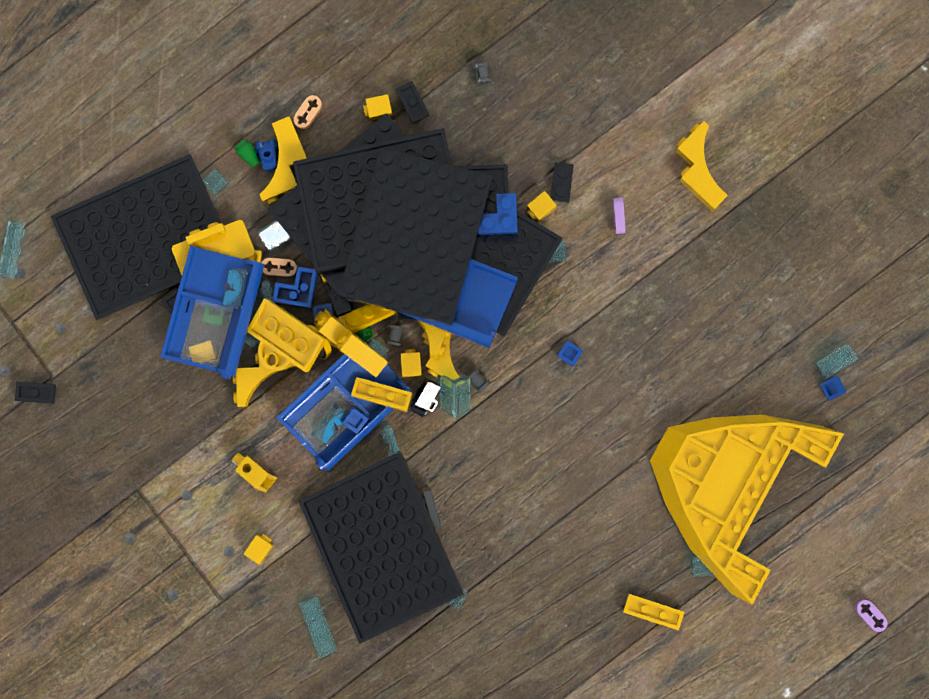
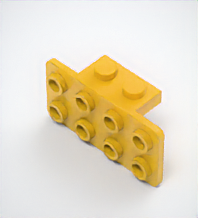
[172,220,255,275]

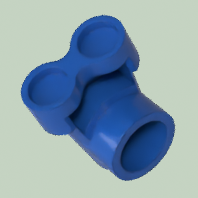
[255,139,278,171]

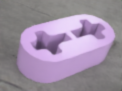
[612,197,625,234]
[855,599,888,632]

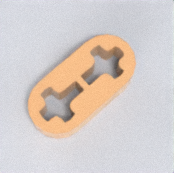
[294,95,322,129]
[262,258,297,277]

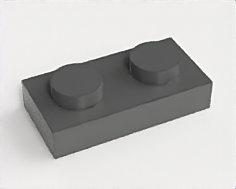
[422,490,441,529]

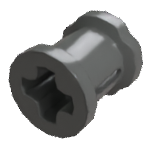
[472,62,492,85]
[385,325,405,347]
[466,368,491,394]

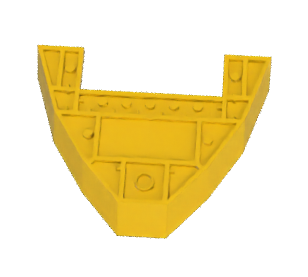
[650,415,844,604]

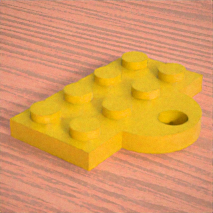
[247,298,327,372]

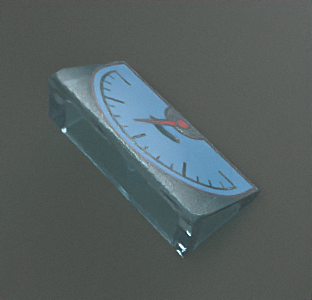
[257,220,290,251]
[222,269,248,309]
[311,404,347,445]

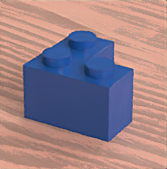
[478,193,518,235]
[272,267,319,310]

